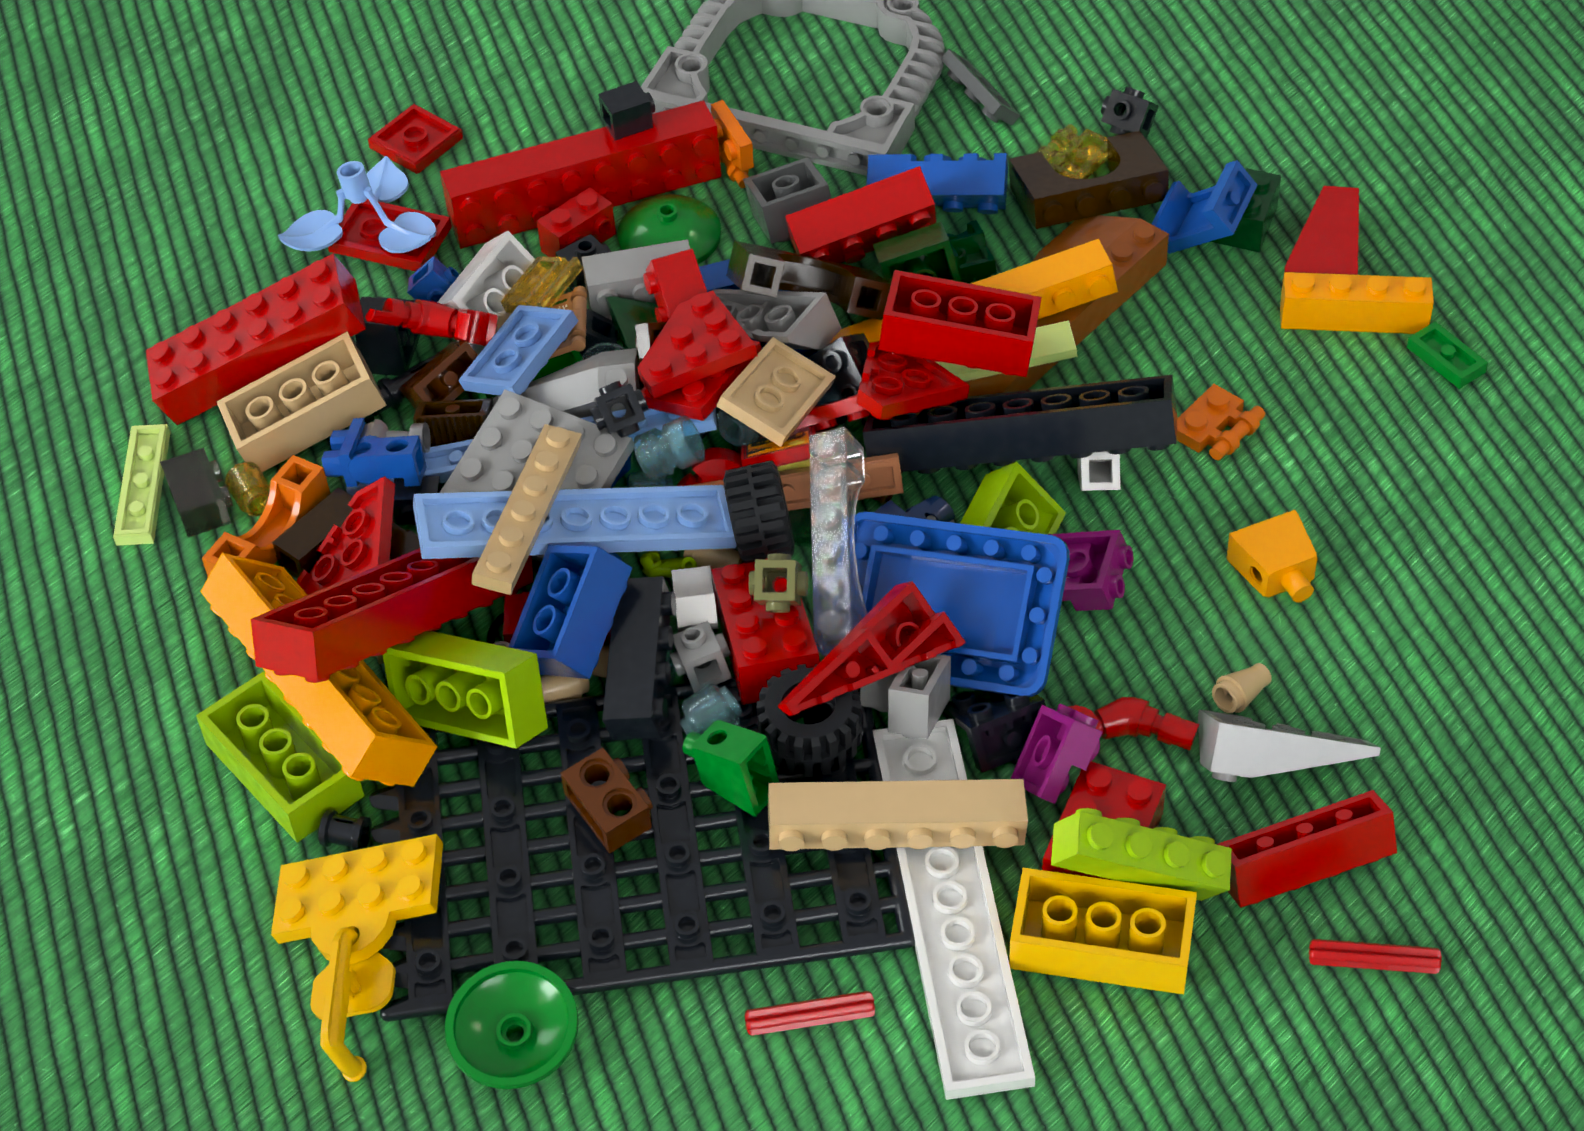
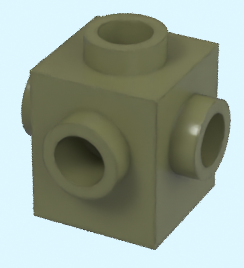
[749,553,808,613]

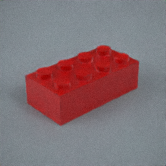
[785,166,936,264]
[878,270,1042,377]
[711,558,820,705]

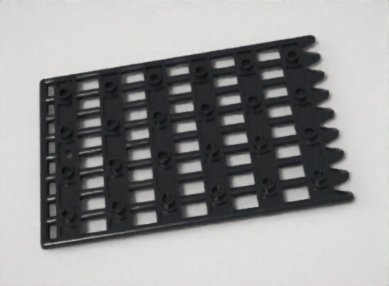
[369,677,915,1022]

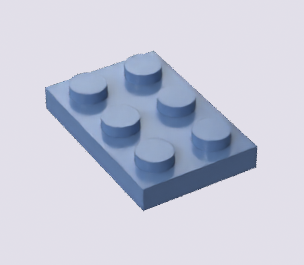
[458,305,578,396]

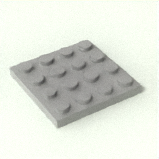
[440,390,635,563]

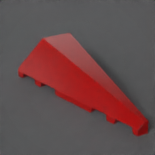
[778,581,966,716]

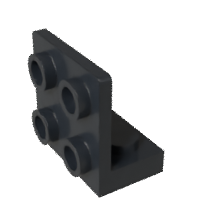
[808,333,869,432]
[942,690,1046,773]

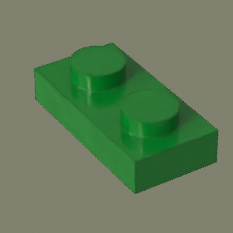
[1407,321,1488,389]

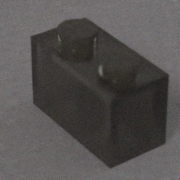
[160,448,233,538]

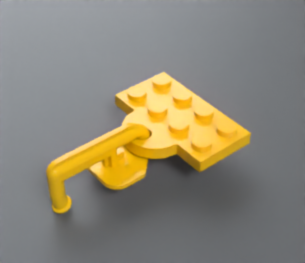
[271,834,443,1082]

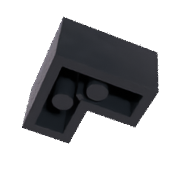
[355,297,420,376]

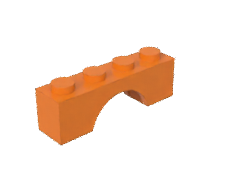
[202,455,331,577]

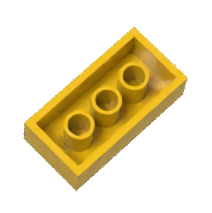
[1009,867,1197,995]

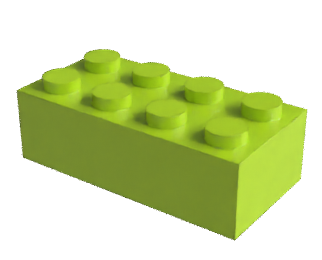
[383,631,548,749]
[196,671,365,843]

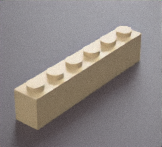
[768,779,1028,851]

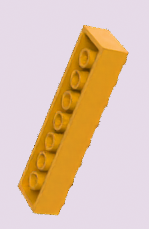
[200,553,438,787]

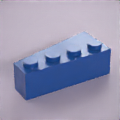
[866,153,1008,214]

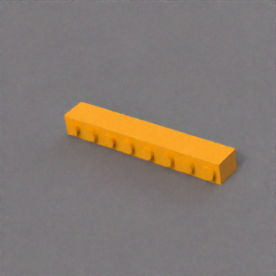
[830,239,1118,343]

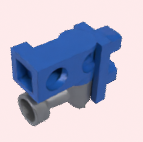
[321,418,431,487]

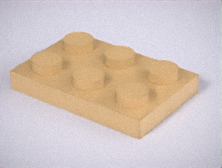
[716,337,836,447]

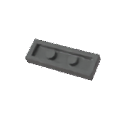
[941,49,1021,126]

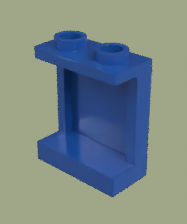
[1152,160,1257,254]

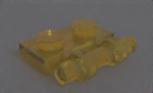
[1035,124,1108,179]

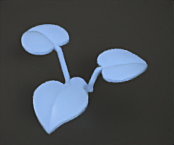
[278,156,437,253]

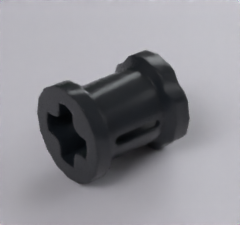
[318,809,372,851]

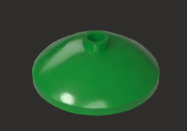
[617,194,721,264]
[445,961,579,1089]

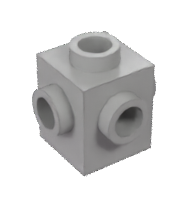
[670,621,732,694]

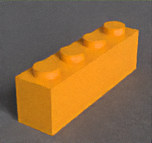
[1280,272,1434,334]

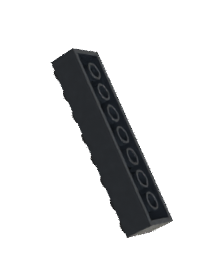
[863,375,1177,474]

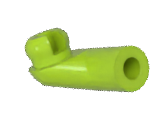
[640,551,697,578]

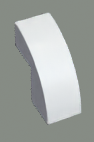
[1077,451,1121,491]
[671,566,718,633]

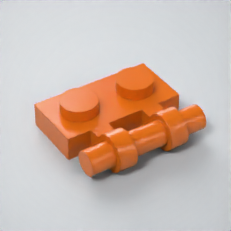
[711,100,754,188]
[1177,384,1265,461]

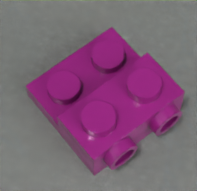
[1048,530,1134,611]
[1010,703,1102,804]

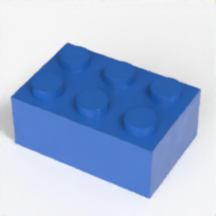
[508,545,633,679]

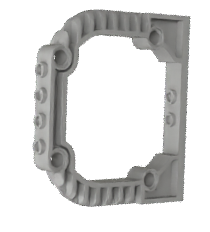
[641,0,945,176]

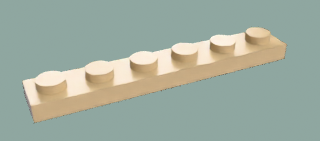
[471,424,582,595]

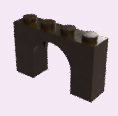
[1009,131,1169,229]
[726,240,891,320]
[272,487,420,579]

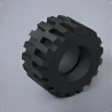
[723,460,795,563]
[757,664,862,777]

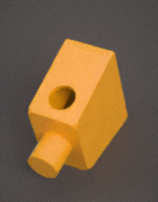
[1226,510,1317,603]

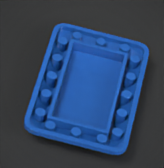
[823,512,1070,697]

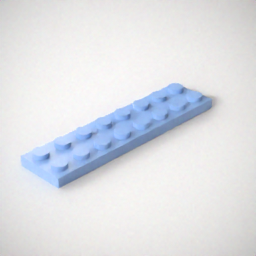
[413,485,737,559]

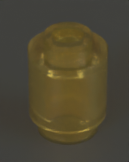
[225,462,270,517]

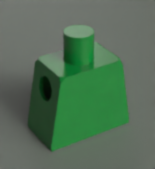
[682,720,779,817]

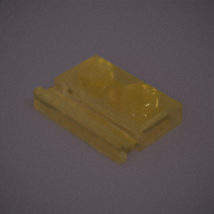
[500,257,583,313]

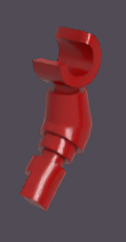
[365,298,498,346]
[1068,697,1200,750]

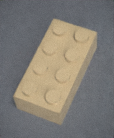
[217,332,387,476]

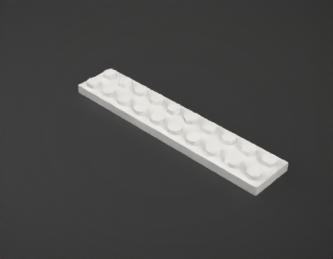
[873,719,1035,1100]

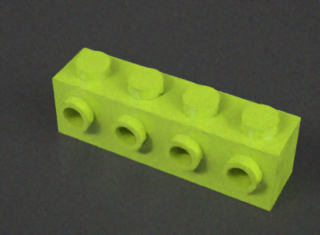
[1051,808,1232,901]

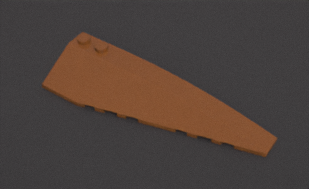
[965,215,1169,396]

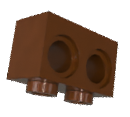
[560,747,653,854]

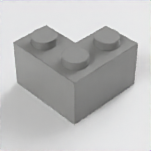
[860,655,951,739]

